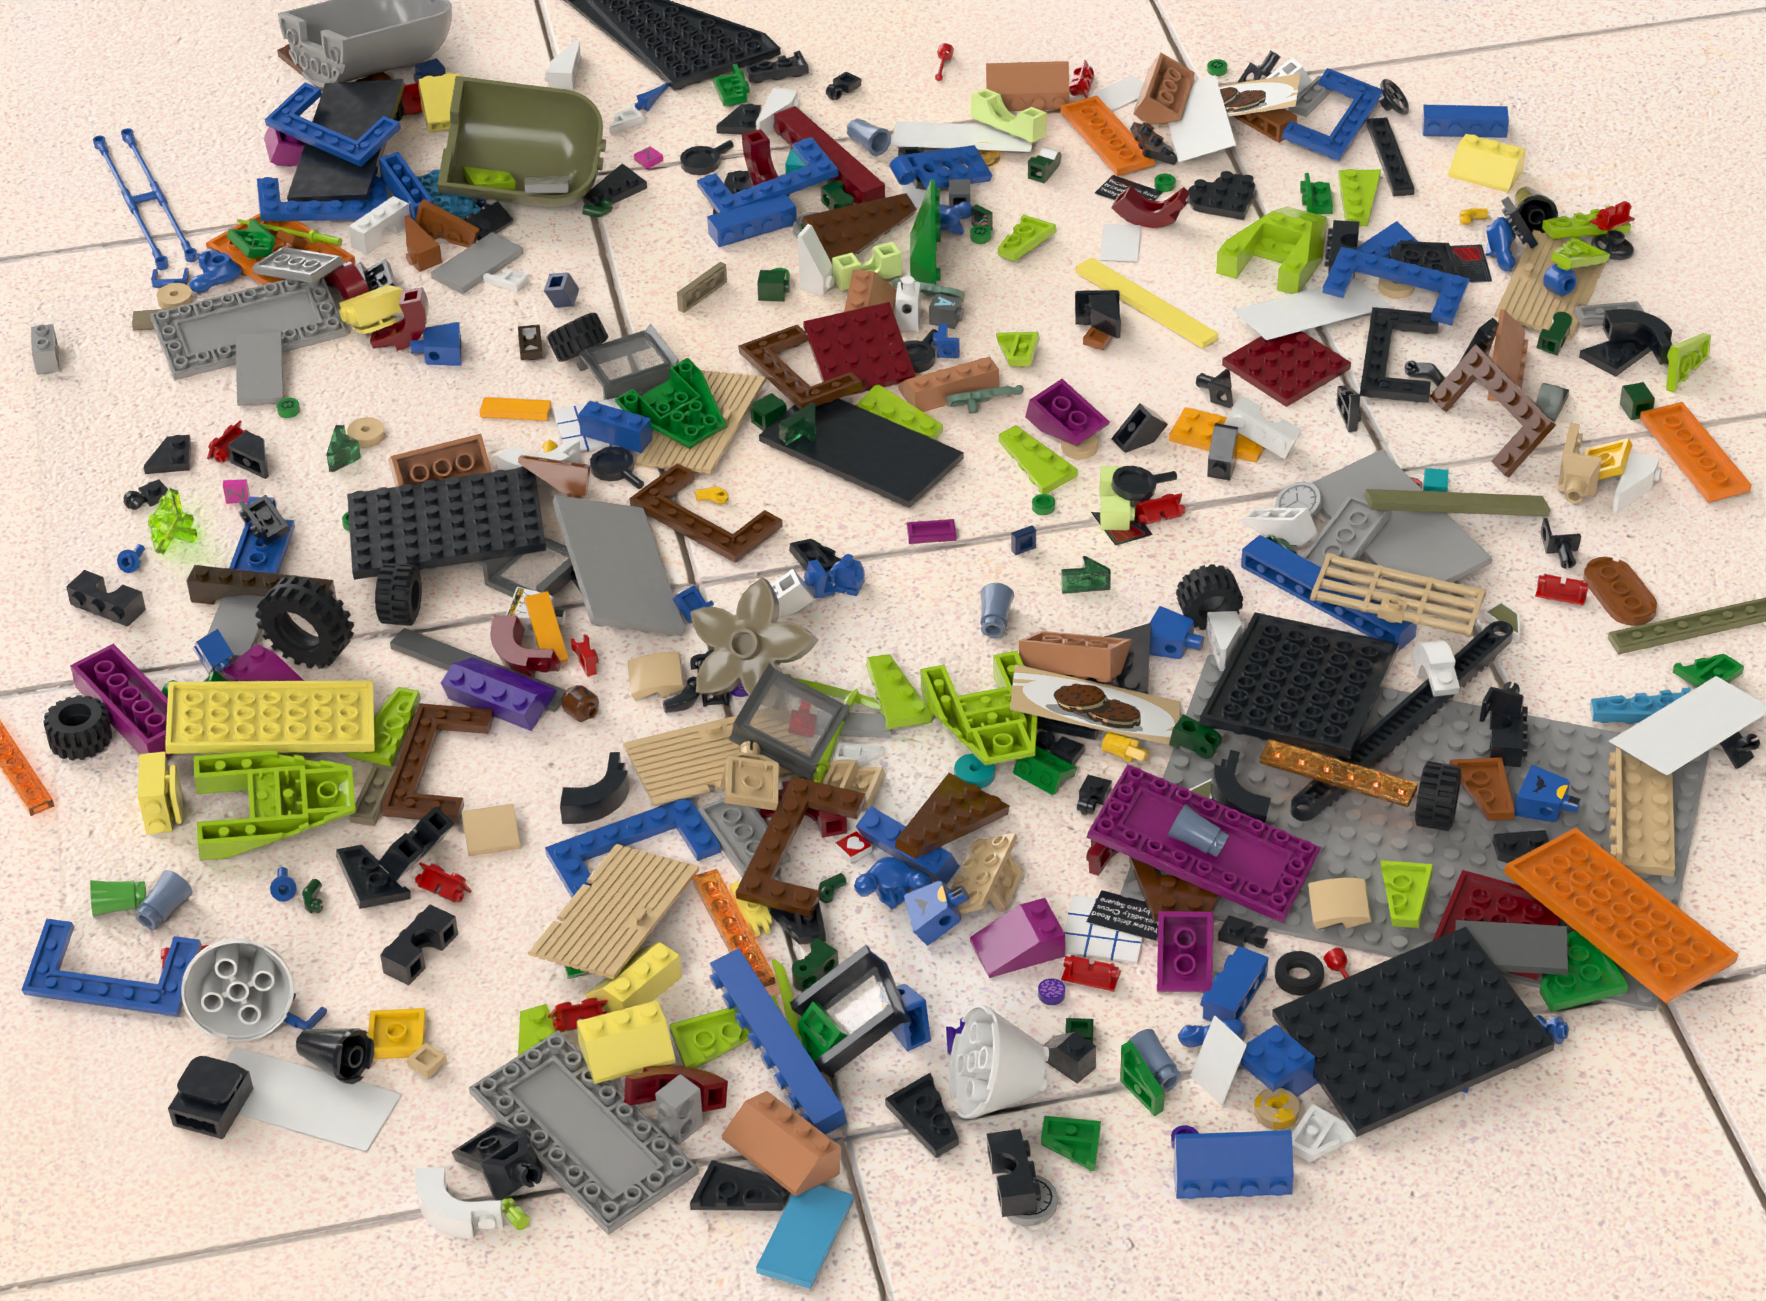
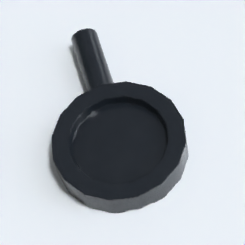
[680,140,734,175]
[904,329,938,373]
[590,446,644,489]
[1111,466,1177,502]

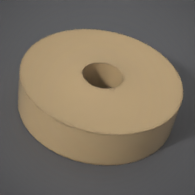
[1378,278,1414,299]
[156,283,193,309]
[347,417,385,447]
[1061,434,1098,459]

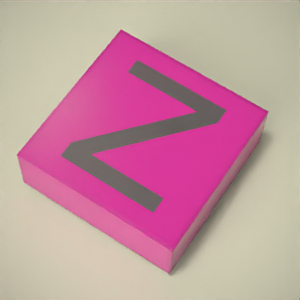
[634,146,663,169]
[223,479,250,504]

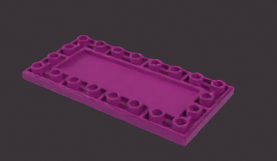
[1086,764,1321,923]

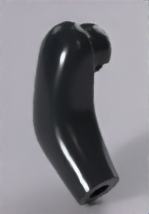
[1404,360,1445,387]
[663,677,700,713]

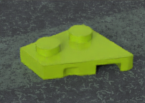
[463,166,516,190]
[996,332,1040,367]

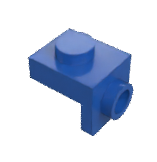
[933,324,960,358]
[804,560,836,599]
[673,585,714,623]

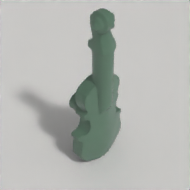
[892,278,965,302]
[946,385,1024,414]

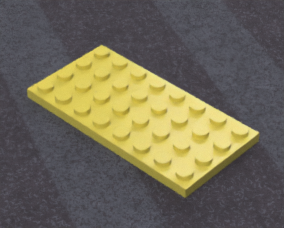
[166,680,374,754]

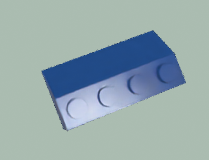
[1173,1130,1294,1199]

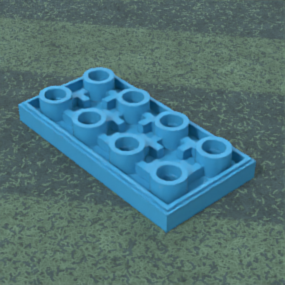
[416,169,481,220]
[756,1185,854,1289]

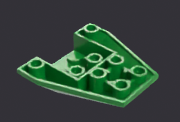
[910,179,941,285]
[615,358,726,449]

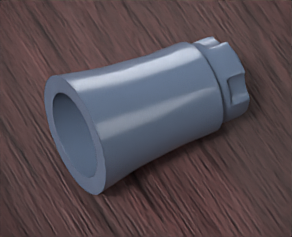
[847,118,891,156]
[980,583,1014,638]
[1167,804,1229,857]
[135,870,193,930]
[1127,1029,1182,1091]

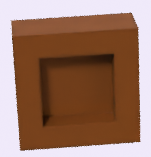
[276,229,307,249]
[1083,327,1113,350]

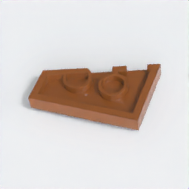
[415,199,479,248]
[1449,757,1515,821]

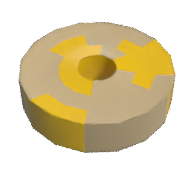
[1254,1088,1299,1130]

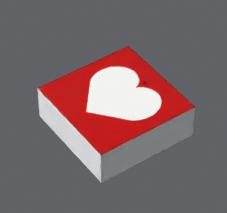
[835,831,872,864]

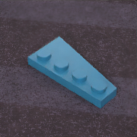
[1590,687,1691,724]

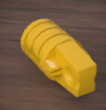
[1101,732,1150,762]

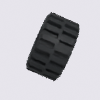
[546,312,609,362]
[375,563,422,626]
[1176,564,1243,630]
[43,695,112,761]
[1415,761,1461,831]

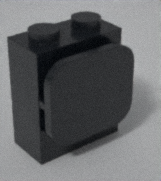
[168,1056,254,1139]

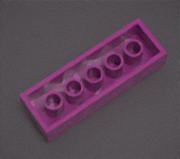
[70,643,174,758]

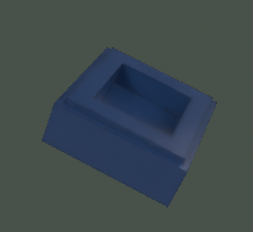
[1011,525,1036,556]

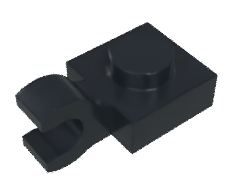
[1218,915,1268,949]

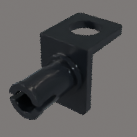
[1238,50,1281,83]
[1196,369,1233,408]
[1540,518,1581,569]
[1479,682,1524,722]
[1719,731,1760,769]

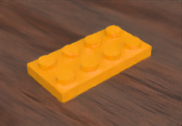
[1169,407,1265,463]

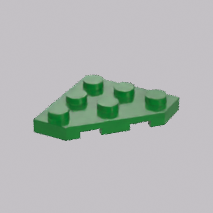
[1539,931,1628,1012]

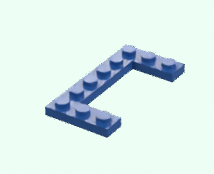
[1282,68,1383,161]
[264,82,401,167]
[697,137,839,213]
[257,176,388,221]
[1322,247,1470,326]
[545,798,721,898]
[21,918,202,1017]

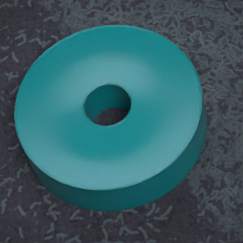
[954,753,995,789]

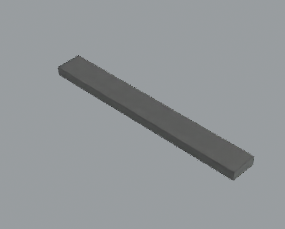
[390,628,566,712]

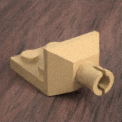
[1558,422,1602,504]
[720,741,779,811]

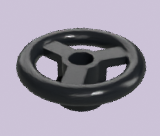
[1379,79,1409,115]
[1591,230,1634,260]

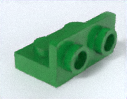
[1300,173,1333,214]
[1013,745,1077,795]

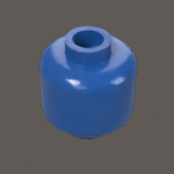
[1543,264,1577,296]

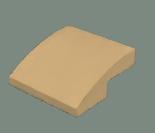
[627,652,684,701]
[823,760,886,809]
[462,803,520,856]
[1308,878,1372,929]

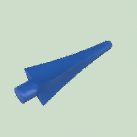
[634,83,669,111]

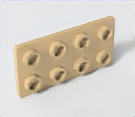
[951,833,1023,914]

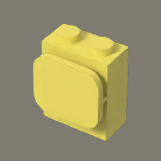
[419,73,460,132]
[339,285,402,334]
[138,752,183,834]

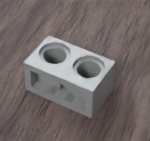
[31,324,59,375]
[655,1074,703,1145]

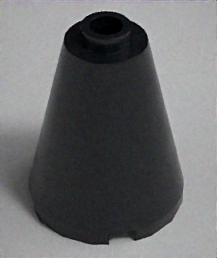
[1515,187,1558,233]
[296,1028,374,1084]

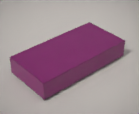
[907,519,956,544]

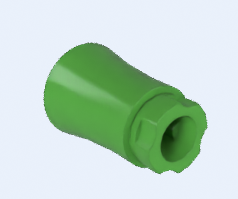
[90,880,146,917]

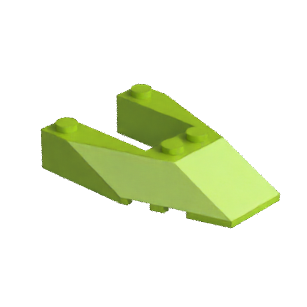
[1216,206,1327,294]
[920,651,1037,765]
[193,750,356,861]

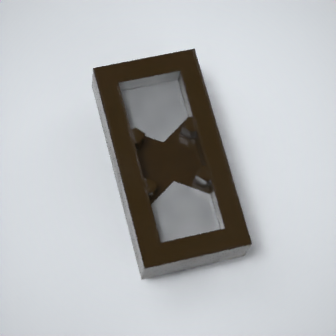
[518,324,543,360]

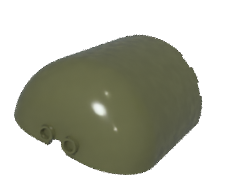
[437,76,606,208]

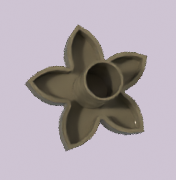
[690,577,819,711]

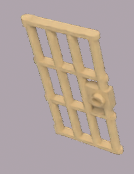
[1310,553,1487,638]

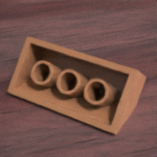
[1133,52,1195,125]
[986,61,1069,111]
[844,270,897,312]
[1487,309,1529,401]
[898,357,999,412]
[388,434,492,487]
[1019,631,1131,682]
[722,1091,841,1197]

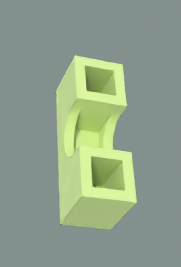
[832,242,902,291]
[1099,466,1135,530]

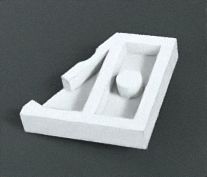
[1292,1104,1358,1162]

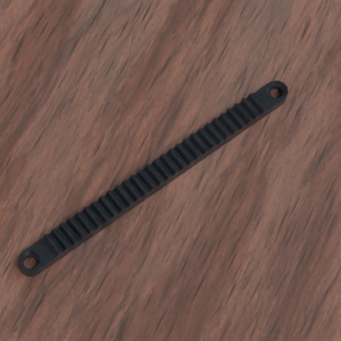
[1290,621,1513,821]

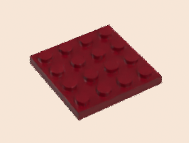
[803,302,916,397]
[1222,331,1351,407]
[1432,870,1561,980]

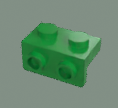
[713,64,750,106]
[227,219,275,259]

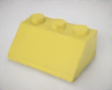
[1448,134,1526,193]
[585,942,682,1013]
[577,1000,675,1084]

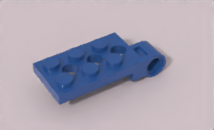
[889,145,993,191]
[229,496,295,574]

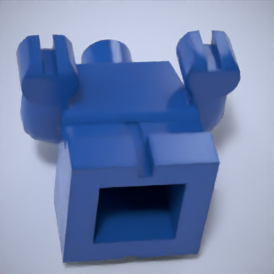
[826,554,865,596]

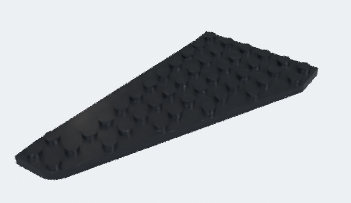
[564,0,781,90]

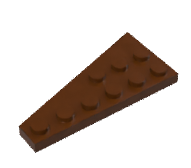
[801,193,917,266]
[895,773,1010,859]

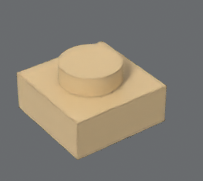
[407,1043,447,1079]

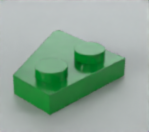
[1672,654,1744,688]
[797,1002,848,1073]
[1120,1041,1165,1116]
[1041,1116,1101,1171]

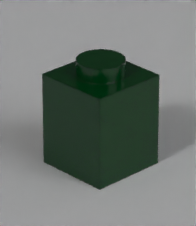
[757,270,790,302]
[1620,382,1655,420]
[750,393,787,431]

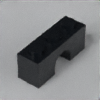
[1325,220,1360,278]
[66,570,146,627]
[1489,706,1528,767]
[378,806,455,880]
[380,904,458,985]
[986,1129,1041,1217]

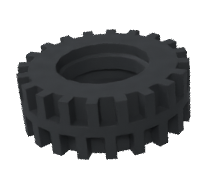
[255,575,354,669]

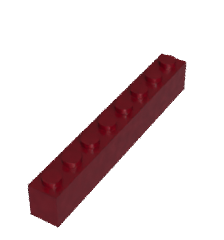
[773,106,886,204]

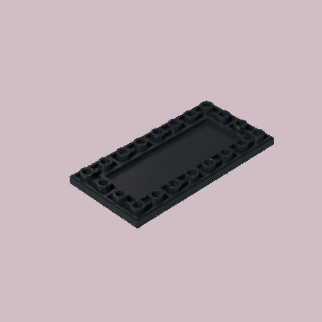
[287,79,405,202]
[759,398,964,508]

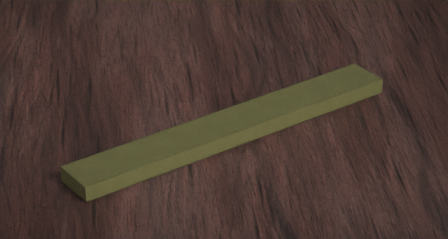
[1364,489,1551,517]
[1608,597,1766,655]

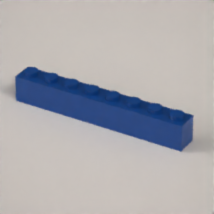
[1241,535,1417,652]
[709,948,847,1135]

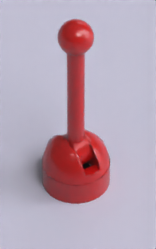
[935,43,954,81]
[1323,947,1349,979]

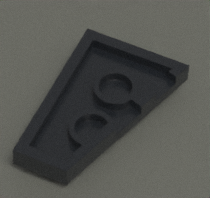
[583,163,647,206]
[1460,317,1499,361]
[885,1072,959,1158]

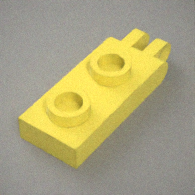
[730,881,772,937]

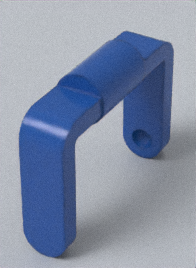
[151,268,189,288]
[283,993,327,1030]

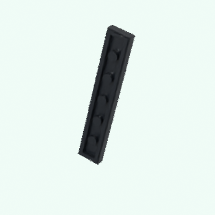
[1366,117,1415,197]

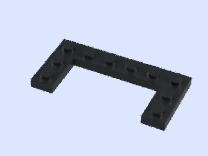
[1360,307,1439,403]

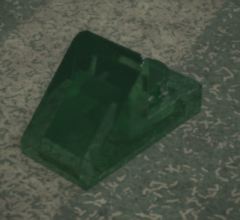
[778,403,816,445]
[326,425,361,472]
[1061,556,1111,594]

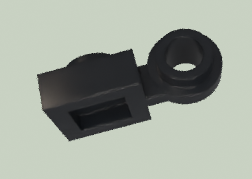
[825,72,862,100]
[123,479,171,510]
[1036,730,1085,766]
[1077,774,1112,816]

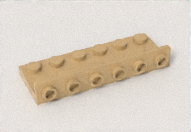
[1608,745,1675,876]

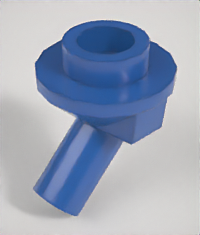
[117,544,145,573]
[270,867,297,902]
[1535,1015,1569,1044]

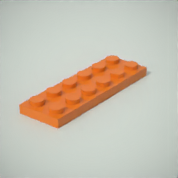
[1060,95,1155,176]
[1640,402,1752,503]

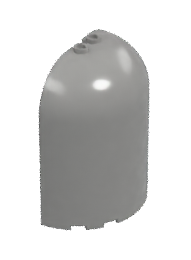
[278,0,452,87]

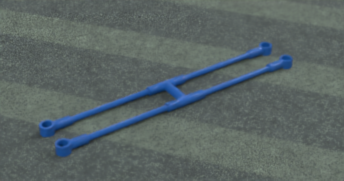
[93,128,198,270]

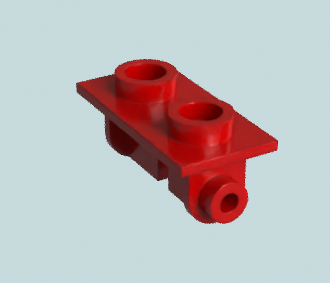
[1069,59,1094,99]
[1590,201,1635,231]
[207,420,249,463]
[1135,493,1185,525]
[1535,573,1588,605]
[415,862,472,903]
[1061,955,1121,992]
[548,998,608,1032]

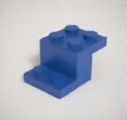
[1239,1024,1318,1097]

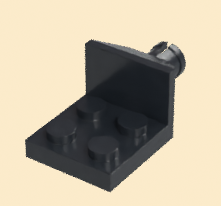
[451,1122,544,1201]

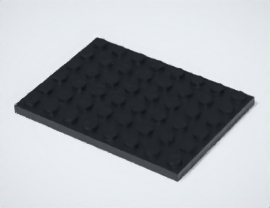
[347,466,547,580]
[1199,612,1399,758]
[1272,927,1555,1137]

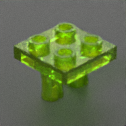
[148,488,197,555]

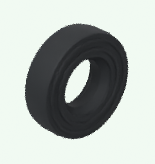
[1275,951,1324,996]

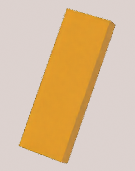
[479,397,552,421]
[524,591,568,663]

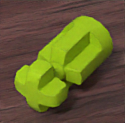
[501,1198,530,1230]

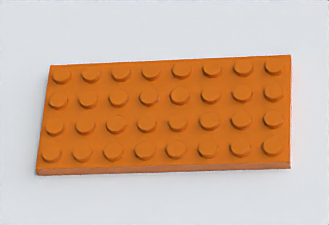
[1503,828,1739,1003]

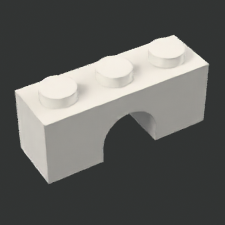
[348,196,410,255]
[1224,395,1302,459]

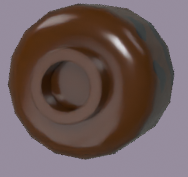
[562,685,599,722]

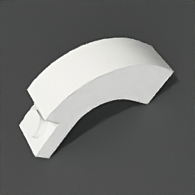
[497,437,581,484]
[1411,640,1460,697]
[415,1167,504,1239]

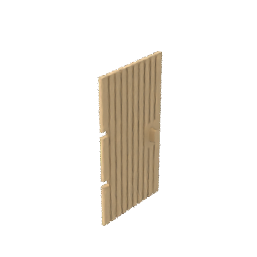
[1494,230,1605,340]
[634,370,766,474]
[623,704,811,806]
[528,844,699,980]

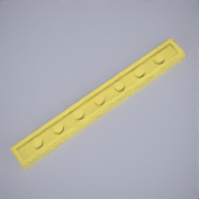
[1076,257,1218,349]

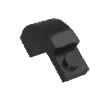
[1602,309,1672,365]
[1210,750,1271,823]
[560,752,629,824]

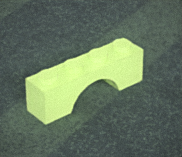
[971,88,1047,142]

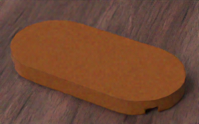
[1583,557,1657,626]

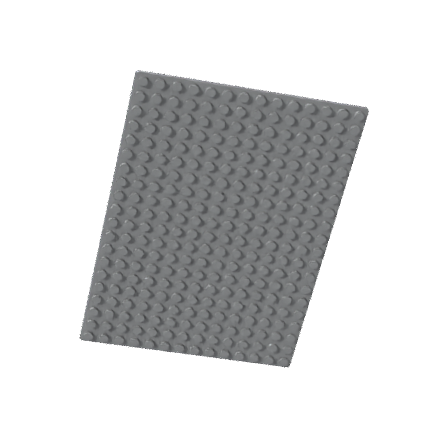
[1120,655,1709,1011]

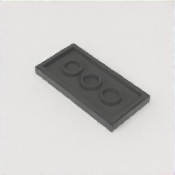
[1455,920,1568,975]

